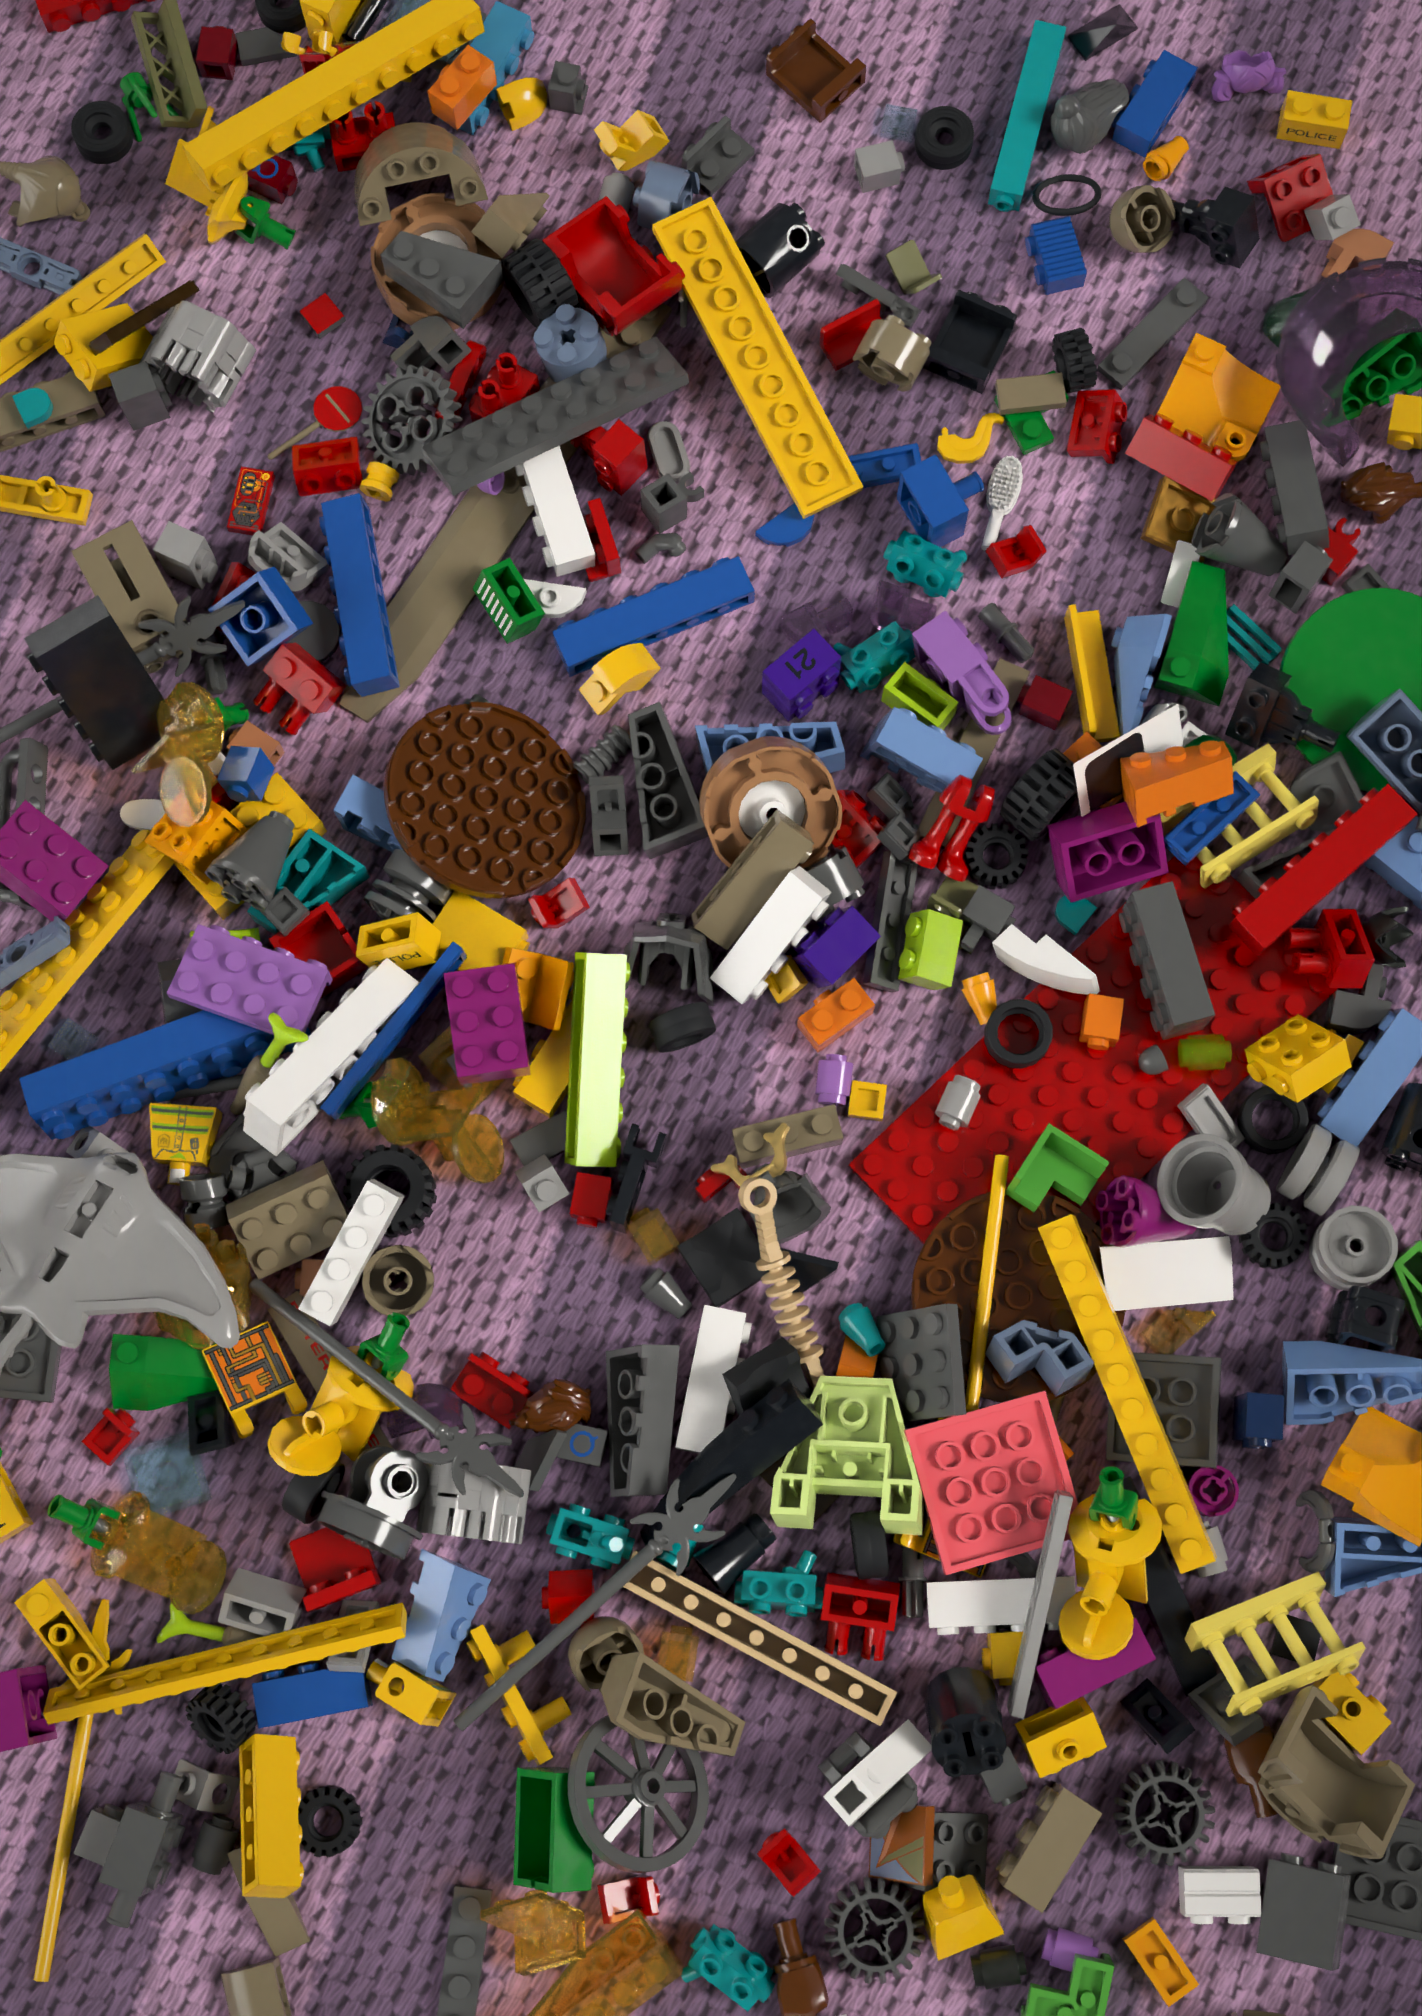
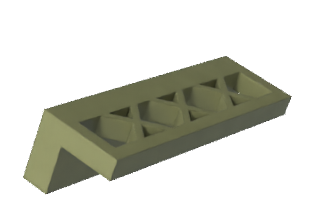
[131,0,207,128]

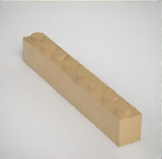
[623,1550,897,1726]

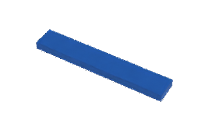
[320,941,467,1120]

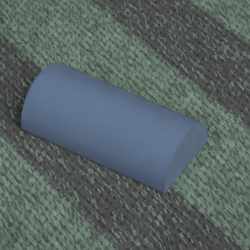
[1346,689,1422,816]

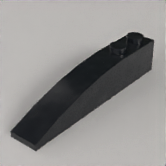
[640,1378,823,1546]
[1092,1476,1217,1697]

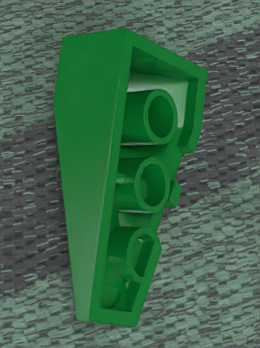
[1308,309,1422,430]
[1154,561,1229,707]
[109,1334,219,1411]

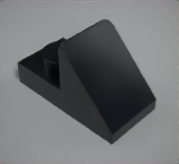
[187,1390,235,1456]
[1120,1678,1195,1754]

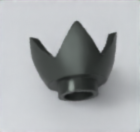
[1362,907,1414,968]

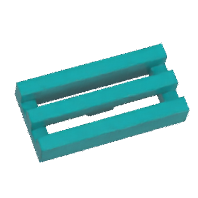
[1227,604,1283,670]

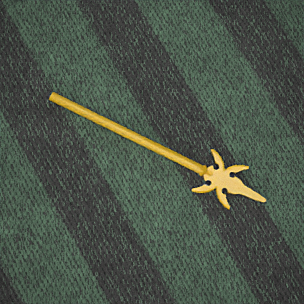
[938,1155,1009,1420]
[34,1599,132,1982]

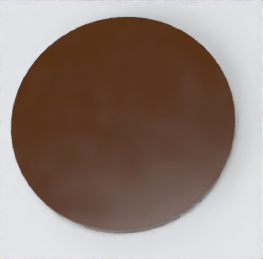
[384,701,586,899]
[911,1189,1126,1403]

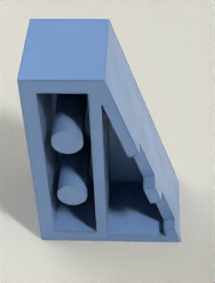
[860,707,983,793]
[1325,1517,1422,1597]

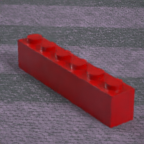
[1229,784,1417,957]

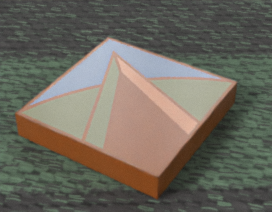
[869,1804,935,1886]

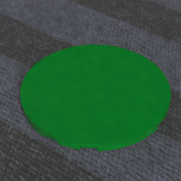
[1280,588,1422,792]

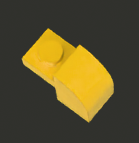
[594,110,670,171]
[578,643,661,715]

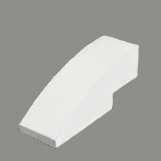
[992,924,1100,995]

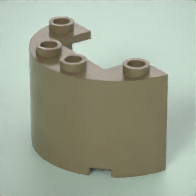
[354,122,488,226]
[1258,1685,1416,1859]

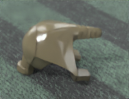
[0,155,91,227]

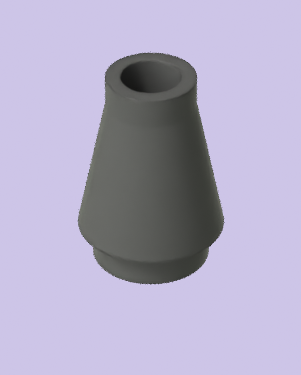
[639,1267,692,1319]

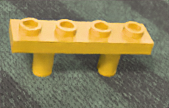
[0,475,93,526]
[466,1624,572,1766]

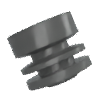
[363,849,454,923]

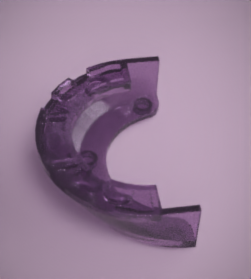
[1276,257,1422,467]

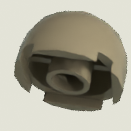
[1109,185,1175,253]
[568,1616,644,1692]

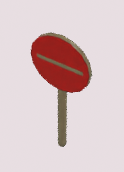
[268,386,362,460]

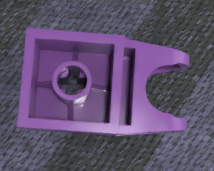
[912,611,1012,735]

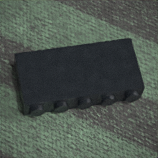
[24,595,180,770]

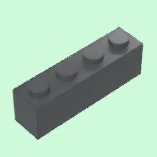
[1260,419,1329,556]

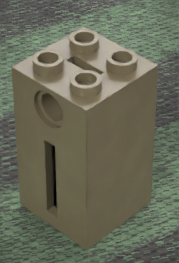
[71,520,199,673]

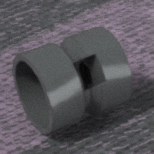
[179,1173,230,1230]

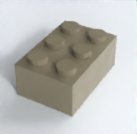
[225,1160,349,1280]
[995,1782,1103,1913]

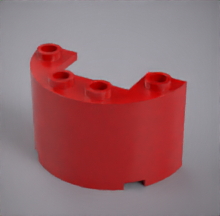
[542,196,685,336]

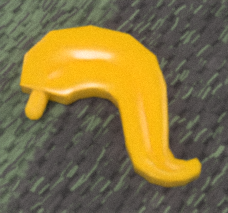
[937,413,1004,464]

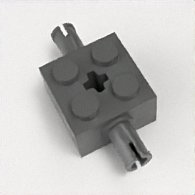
[98,1771,185,1928]

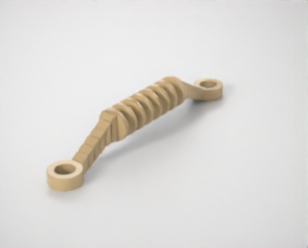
[738,1177,825,1390]

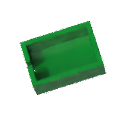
[513,1767,596,1893]

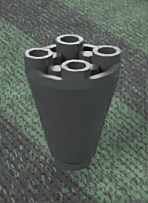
[205,811,295,912]

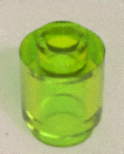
[1178,1034,1232,1071]

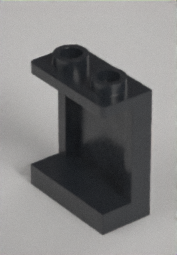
[923,290,1017,394]

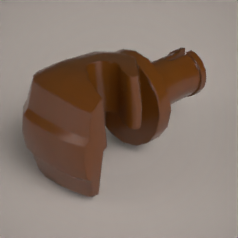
[1223,1718,1278,1818]
[772,1918,829,2016]

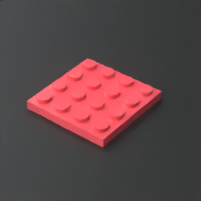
[904,1391,1078,1575]

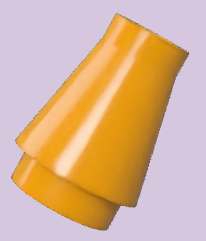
[1143,136,1189,181]
[961,972,997,1025]

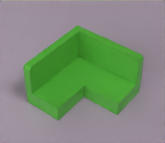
[1005,1123,1109,1212]
[1021,1953,1114,2016]

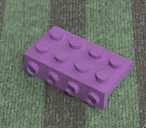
[167,924,333,1035]

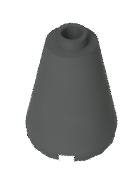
[1192,493,1288,576]

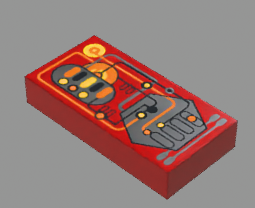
[227,466,275,535]

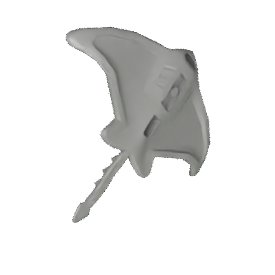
[0,1152,240,1375]

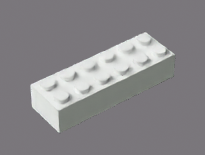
[243,958,420,1157]

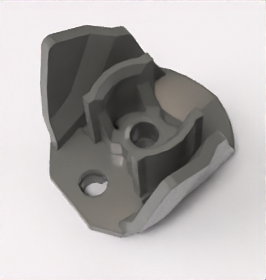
[623,913,714,1006]

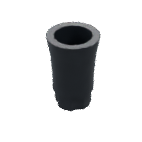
[692,1513,777,1595]

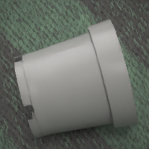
[1157,1134,1271,1235]

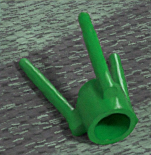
[120,72,180,142]

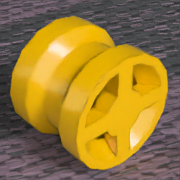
[359,462,400,502]

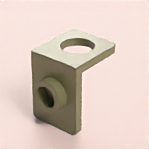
[885,240,942,295]
[927,876,978,919]

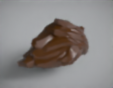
[1340,462,1422,524]
[509,1379,592,1434]

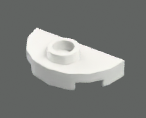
[524,579,587,618]

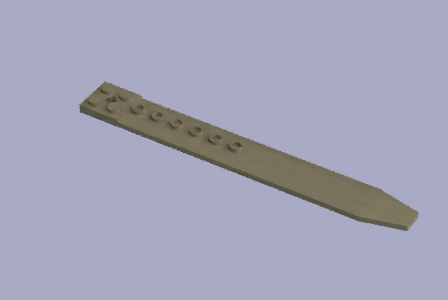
[339,303,672,723]

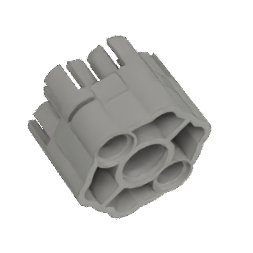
[139,301,256,412]
[417,1462,531,1544]

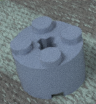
[633,160,700,230]
[533,304,607,383]

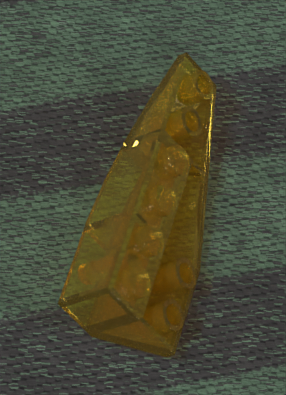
[527,1908,684,2016]

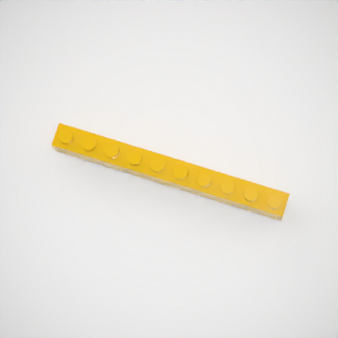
[183,0,485,193]
[1038,1214,1217,1574]

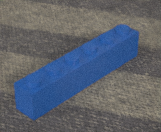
[319,493,400,697]
[552,556,755,677]

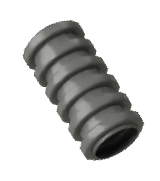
[573,725,632,784]

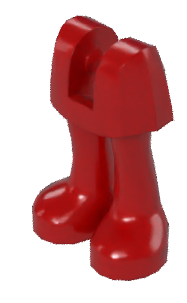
[907,774,995,882]

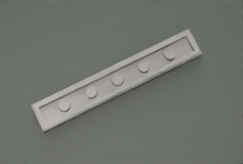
[1007,1489,1073,1719]

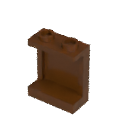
[766,19,866,123]

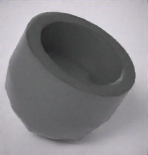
[1138,1044,1168,1075]

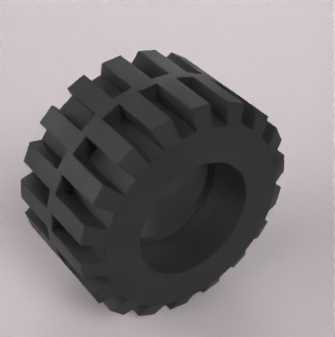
[501,238,579,329]
[1000,748,1078,841]
[343,1144,437,1238]

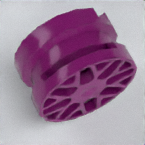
[1186,1466,1239,1517]

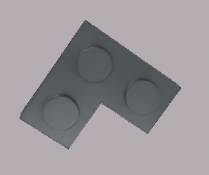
[1188,1656,1268,1747]

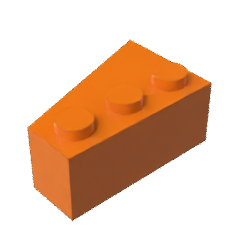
[1120,740,1234,827]

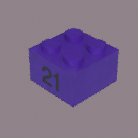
[762,628,841,722]
[792,906,881,988]

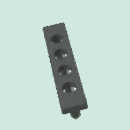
[0,737,48,910]

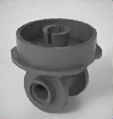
[317,1446,428,1561]

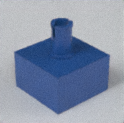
[897,454,984,547]
[208,566,314,667]

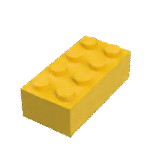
[174,772,327,920]

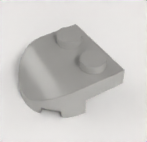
[247,522,329,591]

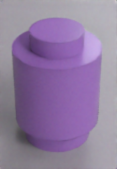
[815,1054,853,1106]
[1041,1927,1099,1972]

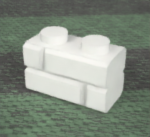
[1178,1866,1261,1924]

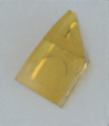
[1138,1307,1216,1355]

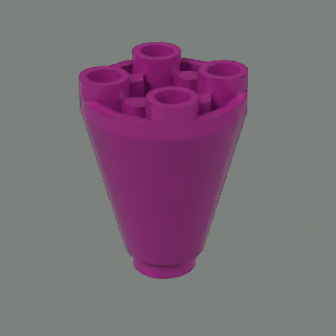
[1095,1175,1197,1248]

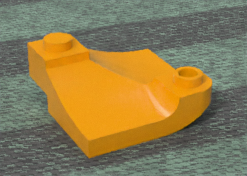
[1157,333,1281,462]
[1321,1407,1422,1547]

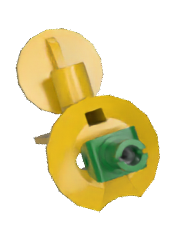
[165,106,296,250]
[267,1312,414,1476]
[1058,1466,1162,1660]

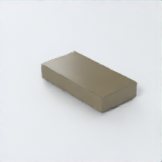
[995,372,1067,415]

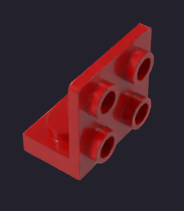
[1247,154,1333,242]
[289,1527,382,1612]

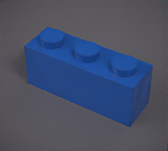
[1111,50,1198,158]
[252,1663,373,1729]

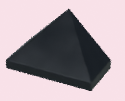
[1067,4,1138,61]
[780,1248,839,1293]

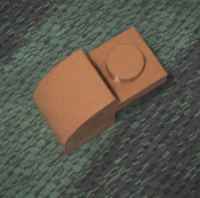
[1321,229,1394,295]

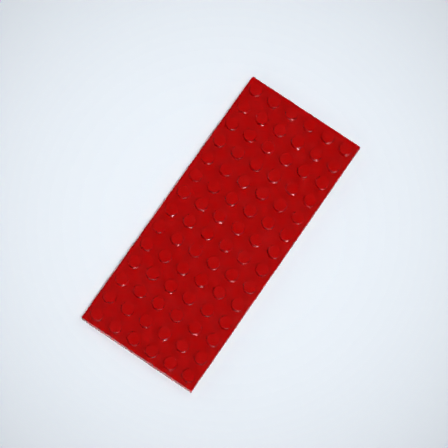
[848,856,1338,1244]

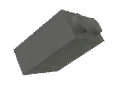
[1256,1852,1351,1971]

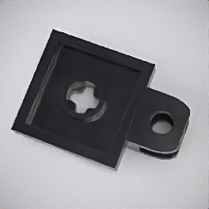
[606,1124,667,1234]

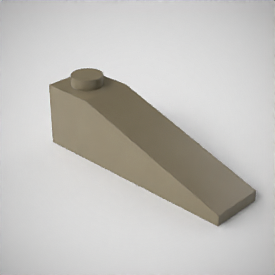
[600,1652,745,1757]

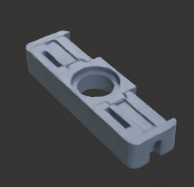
[0,237,83,295]
[0,916,70,990]

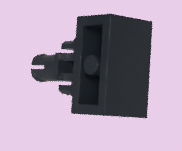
[1172,187,1260,269]
[1225,662,1341,753]

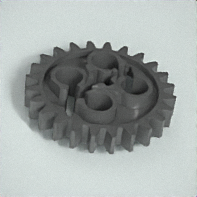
[361,365,462,476]

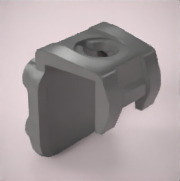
[818,1731,918,1839]

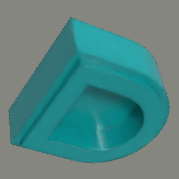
[12,388,53,428]
[1055,895,1097,936]

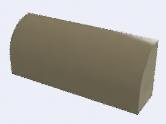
[220,1957,292,2016]

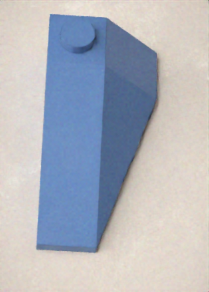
[1111,614,1172,736]
[1282,1341,1422,1425]

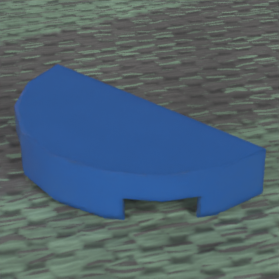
[755,503,815,547]

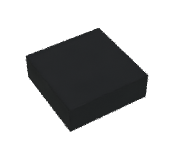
[1270,1615,1321,1662]

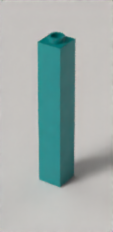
[988,20,1066,212]

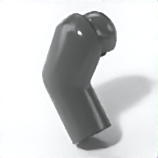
[634,533,686,564]

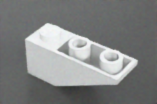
[823,1719,932,1827]

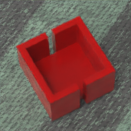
[269,901,369,999]

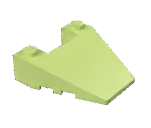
[770,1375,924,1535]

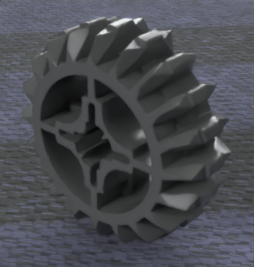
[1113,1760,1215,1866]
[824,1876,925,1984]

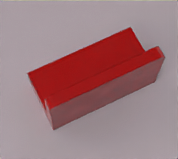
[819,299,881,371]

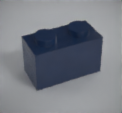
[1232,1392,1284,1449]

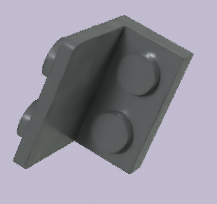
[898,1812,988,1891]

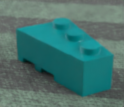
[247,829,370,935]

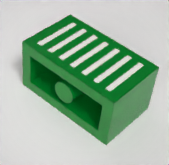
[472,558,545,644]

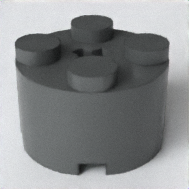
[803,845,865,919]

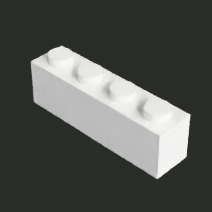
[515,446,595,577]
[710,866,832,1004]
[298,1179,405,1326]
[675,1305,752,1454]
[927,1576,1076,1635]

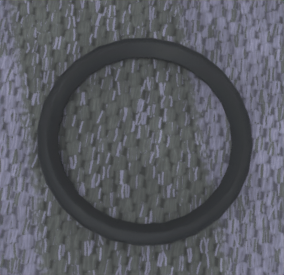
[1032,174,1102,216]

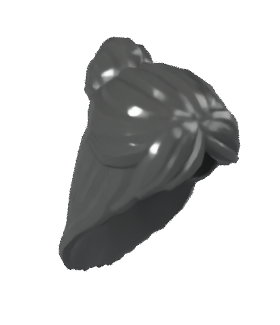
[1051,79,1129,154]

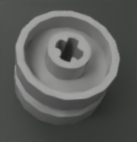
[1276,1123,1360,1216]
[1309,1205,1398,1291]

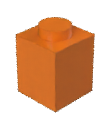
[1079,993,1124,1050]

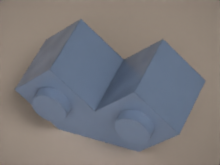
[985,1320,1094,1397]

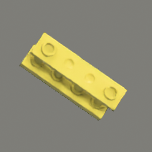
[1160,743,1319,888]
[1185,1571,1366,1717]

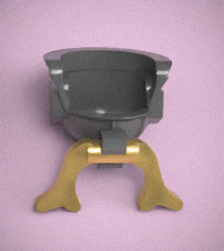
[711,1123,831,1244]

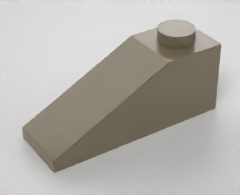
[227,1847,311,1957]

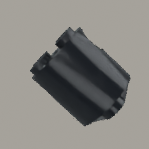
[735,203,825,298]
[1381,1083,1422,1178]
[925,1667,1006,1777]

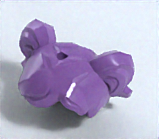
[1211,50,1286,102]

